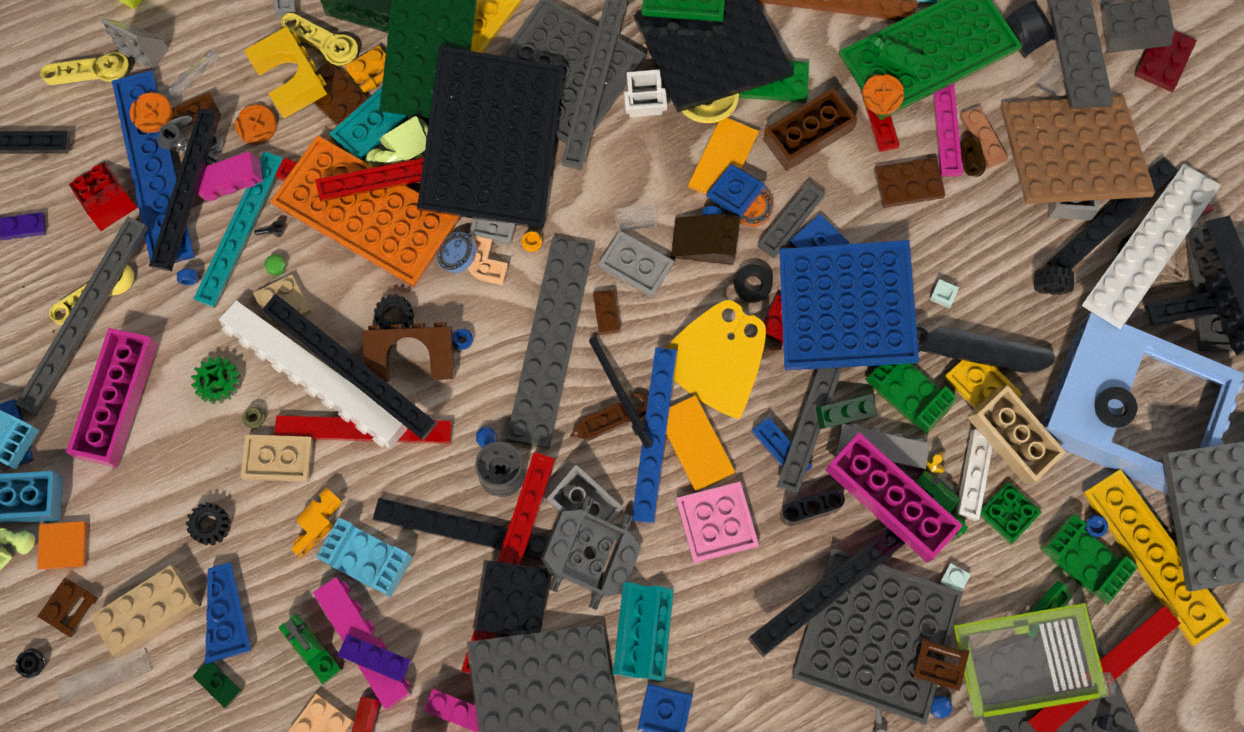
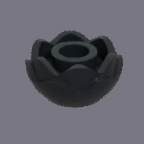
[15,648,45,678]

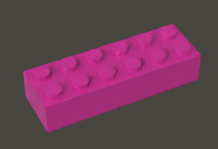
[66,328,158,468]
[825,432,963,563]

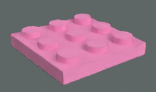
[676,481,759,564]

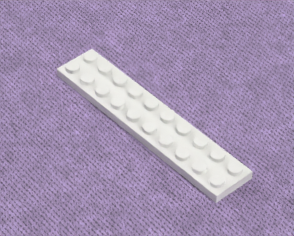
[1082,164,1221,330]

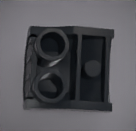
[1005,1,1055,59]

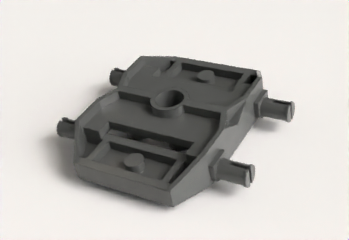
[541,496,641,610]

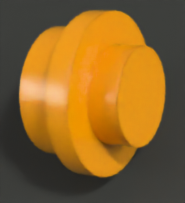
[521,232,542,252]

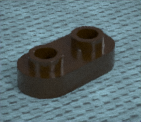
[960,136,986,177]

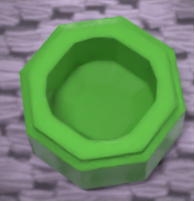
[264,254,287,277]

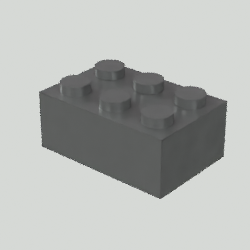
[1102,0,1175,53]

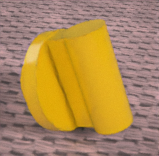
[926,451,945,474]

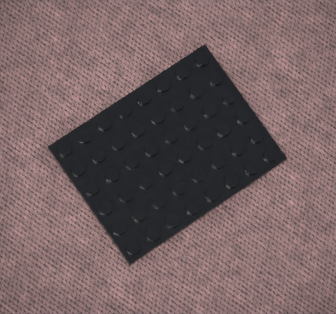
[417,45,564,229]

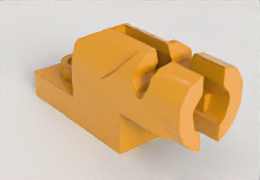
[291,487,342,559]

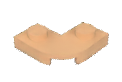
[468,235,508,285]

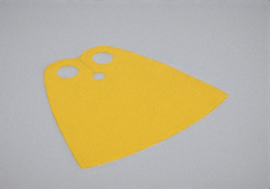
[664,300,766,419]

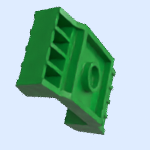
[865,364,957,434]
[1039,514,1138,605]

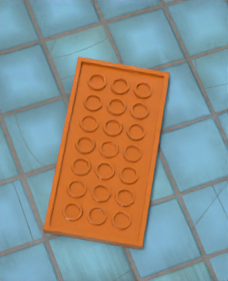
[270,135,460,287]

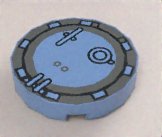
[437,232,477,273]

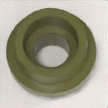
[242,407,265,429]

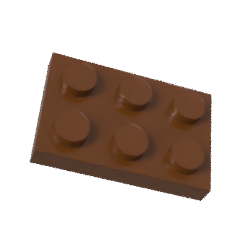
[313,61,368,126]
[874,157,945,208]

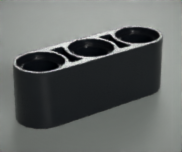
[780,489,845,526]

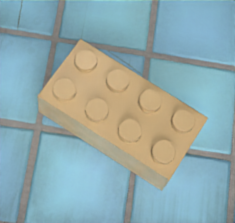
[967,385,1066,483]
[90,565,201,658]

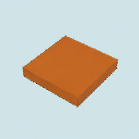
[37,521,87,570]

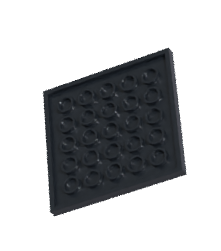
[634,0,794,113]

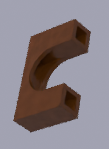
[362,322,455,382]

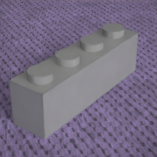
[835,423,930,474]

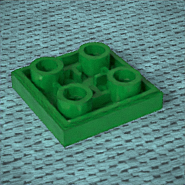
[980,481,1042,544]

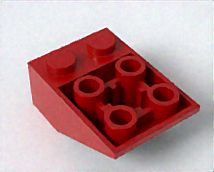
[69,162,137,231]

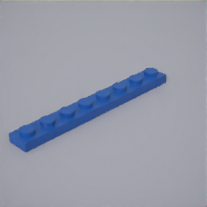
[632,348,677,524]

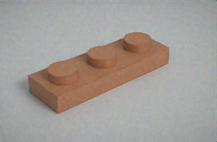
[960,106,1008,169]

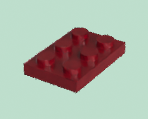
[1134,30,1197,92]

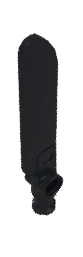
[916,326,1055,373]

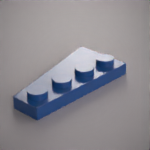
[205,562,252,664]

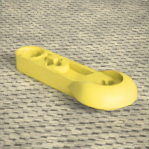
[281,13,358,66]
[40,52,129,85]
[49,264,134,325]

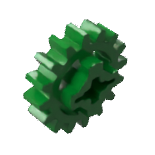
[191,356,241,404]

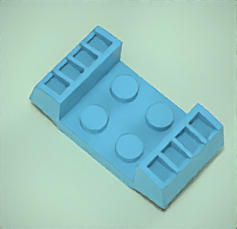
[0,410,40,470]
[316,517,413,598]

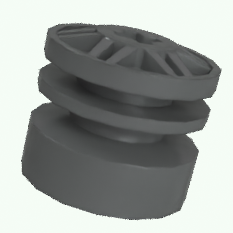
[475,441,525,497]

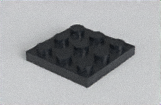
[473,560,550,635]

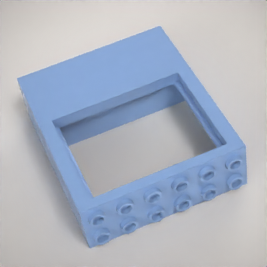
[1041,312,1244,494]

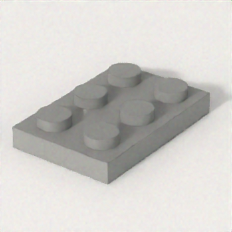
[598,231,674,299]

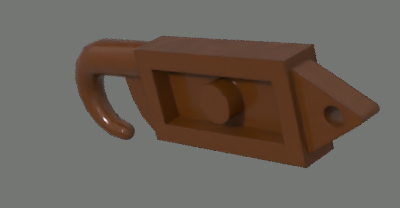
[570,392,648,441]

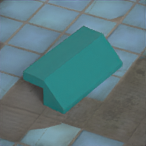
[613,582,674,681]

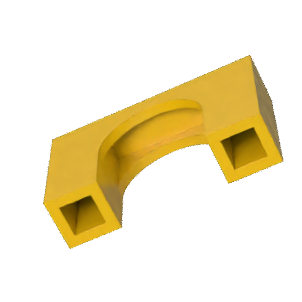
[244,26,327,119]

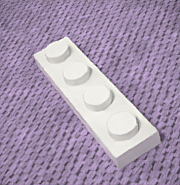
[955,429,993,521]

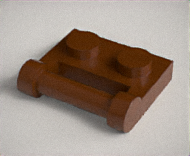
[37,577,99,638]
[913,637,970,691]

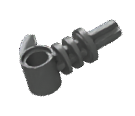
[157,116,218,165]

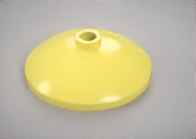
[682,93,739,123]

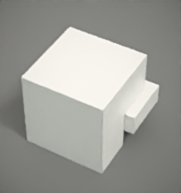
[624,70,667,117]

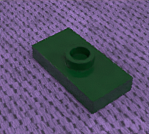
[192,662,243,709]

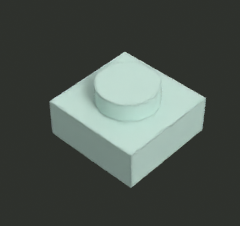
[930,279,959,309]
[939,563,971,591]

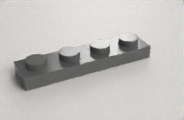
[757,183,825,259]

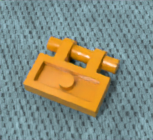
[345,45,386,93]

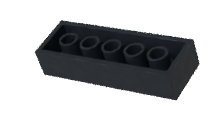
[1189,215,1244,356]

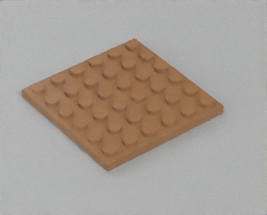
[1000,96,1155,204]

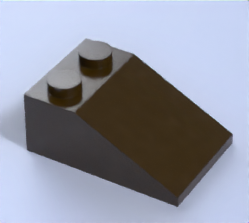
[671,214,740,265]

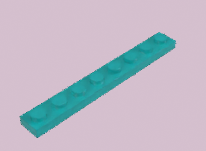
[193,151,283,308]

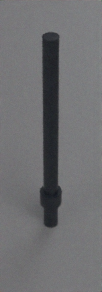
[589,337,653,449]

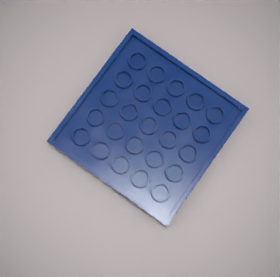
[779,240,919,371]

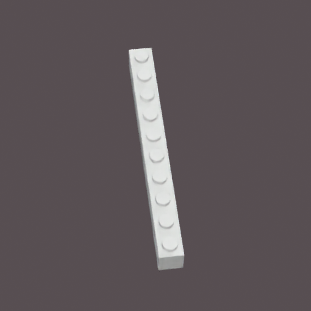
[219,301,407,449]

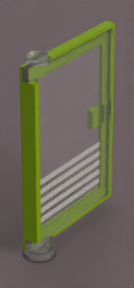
[953,603,1116,719]

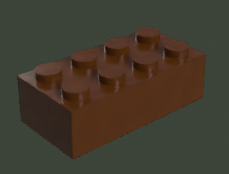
[763,87,858,171]

